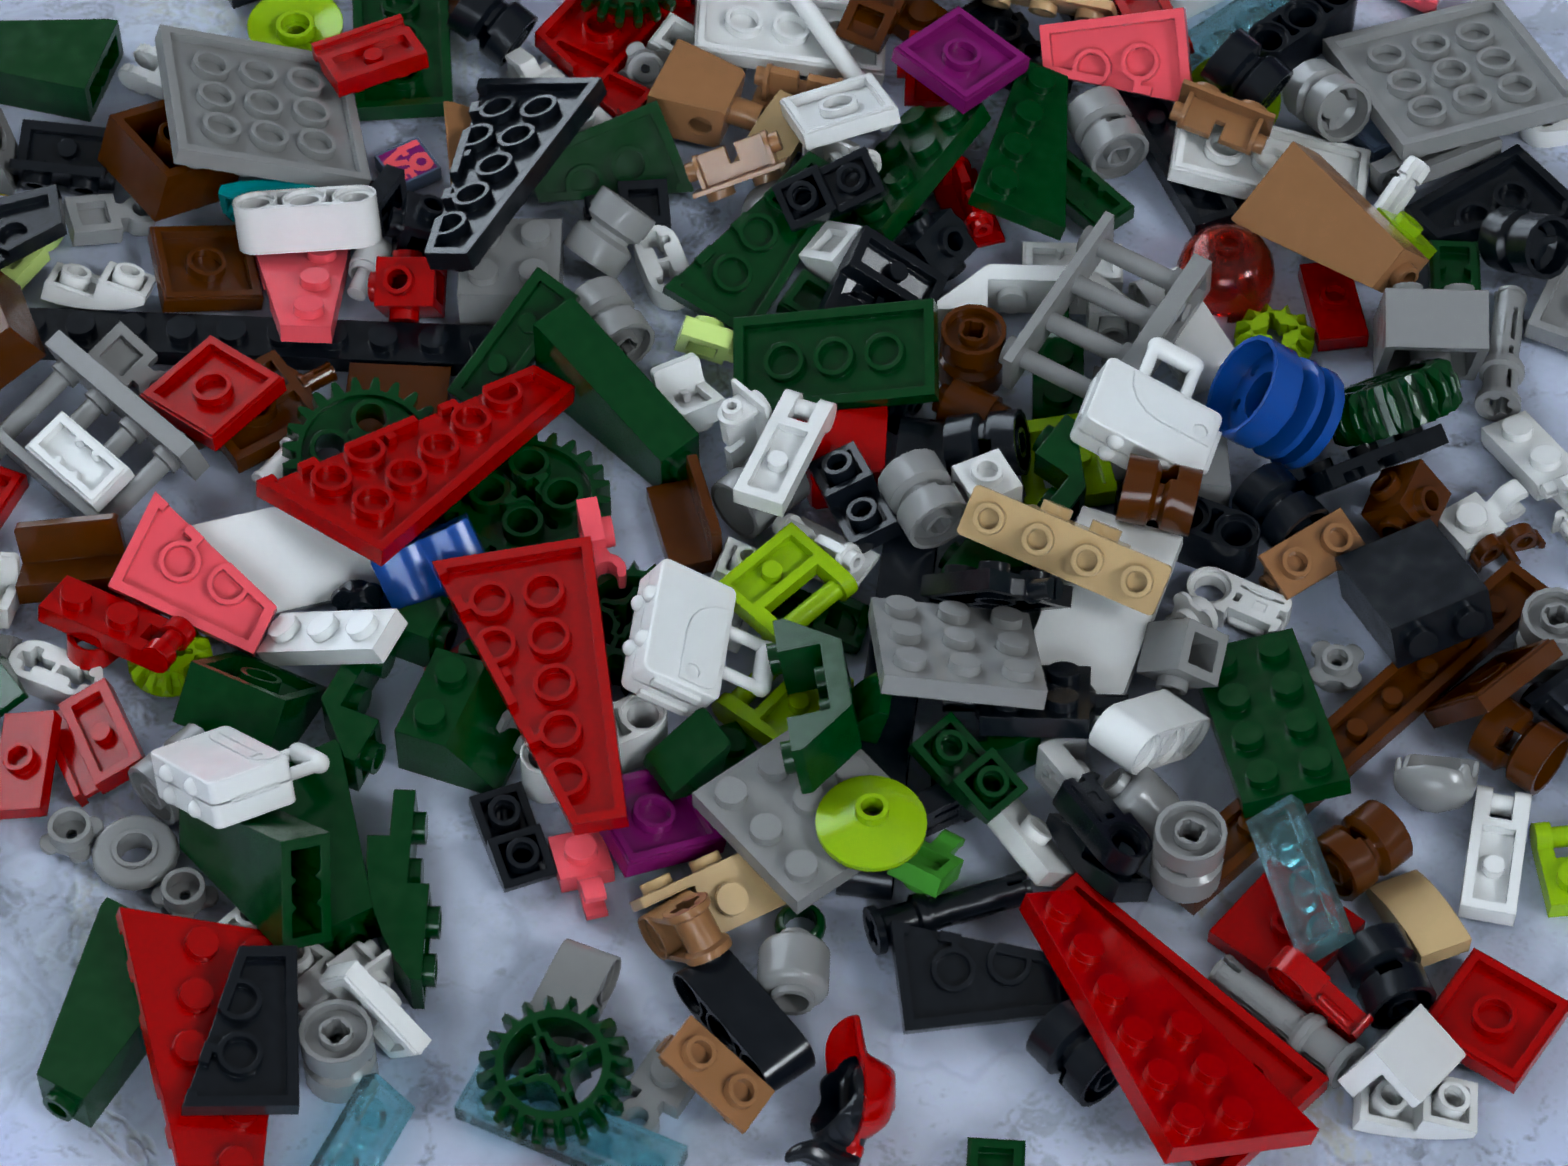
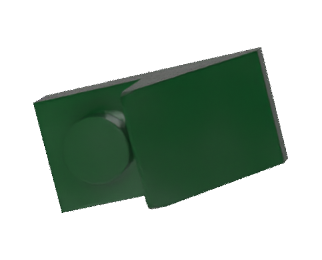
[643,707,758,801]

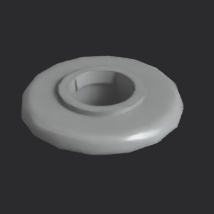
[91,815,180,891]

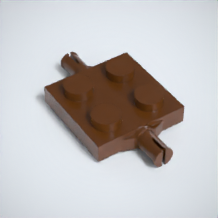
[185,349,338,474]

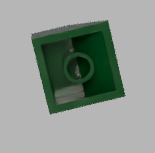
[394,647,521,793]
[172,650,327,751]

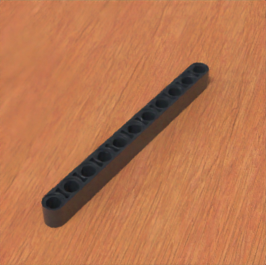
[836,416,948,900]

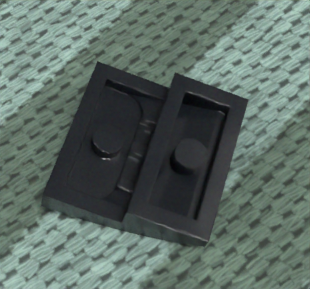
[818,225,948,309]

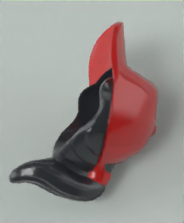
[784,1015,896,1166]

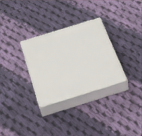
[780,73,901,151]

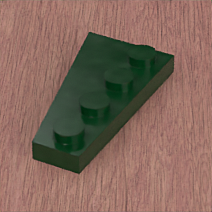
[968,62,1068,241]
[662,151,829,330]

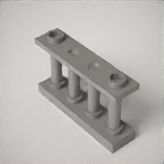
[999,211,1212,399]
[0,330,210,546]

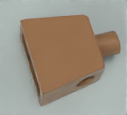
[646,39,765,147]

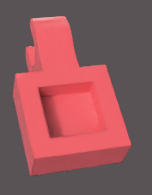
[576,496,627,589]
[547,832,615,921]

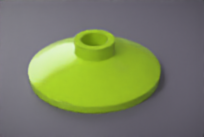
[247,0,343,51]
[815,775,927,872]

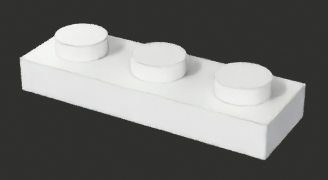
[256,608,408,666]

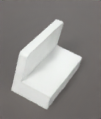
[1337,1003,1466,1108]

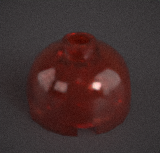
[1176,223,1275,323]

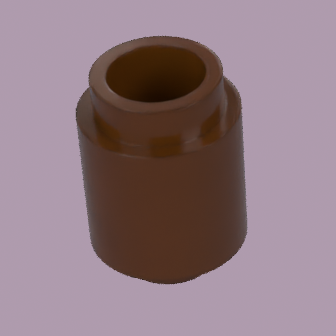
[931,378,1012,421]

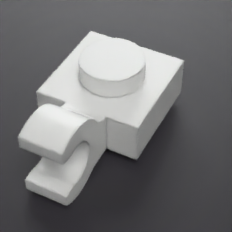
[1438,479,1529,561]

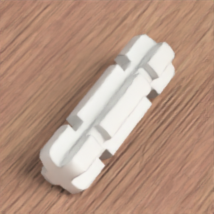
[1373,155,1430,214]

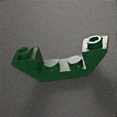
[938,414,1086,574]
[321,596,458,792]
[766,619,862,795]

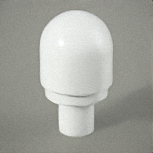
[347,237,392,301]

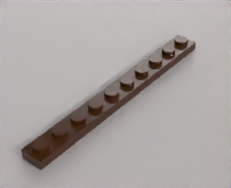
[1177,559,1549,916]

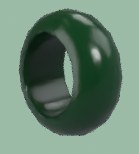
[774,904,826,939]

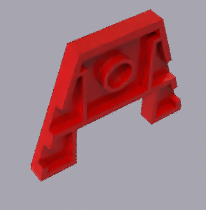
[535,0,695,118]

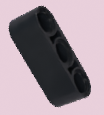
[1248,0,1358,70]
[1113,480,1261,578]
[672,949,816,1092]

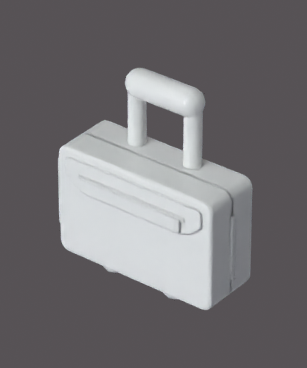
[1070,337,1222,475]
[621,559,773,717]
[150,726,330,829]

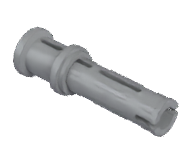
[1475,285,1527,422]
[1208,954,1365,1089]

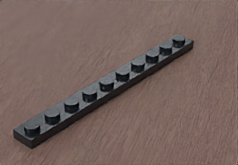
[29,308,493,376]

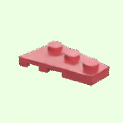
[1039,7,1193,102]
[255,249,351,344]
[108,491,277,657]

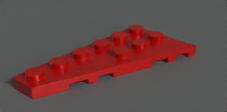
[432,536,629,836]

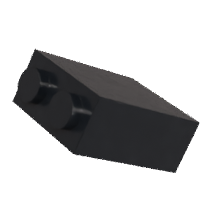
[1335,518,1494,669]

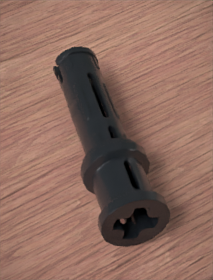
[863,870,1033,955]

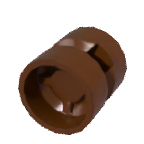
[939,304,1007,393]
[1115,453,1204,537]
[1467,697,1568,796]
[1307,800,1413,901]

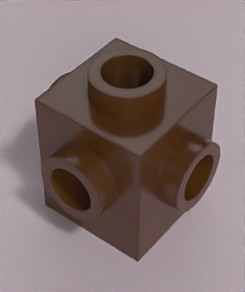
[1361,459,1452,538]

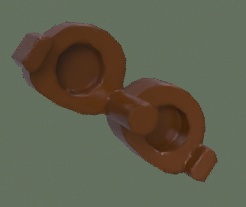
[1469,523,1546,574]

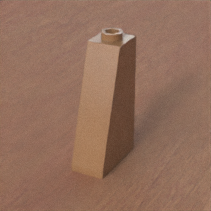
[1231,141,1429,293]

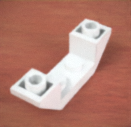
[937,264,1139,345]

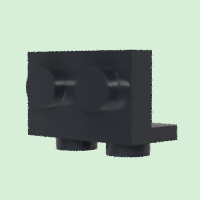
[8,119,116,195]

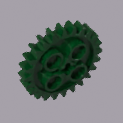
[282,377,434,476]
[443,432,612,552]

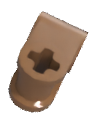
[638,889,733,967]

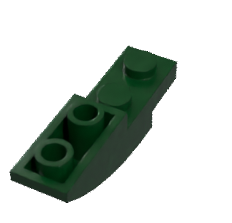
[366,789,442,1009]

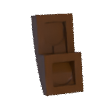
[835,0,908,55]

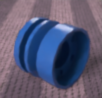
[1206,335,1345,470]

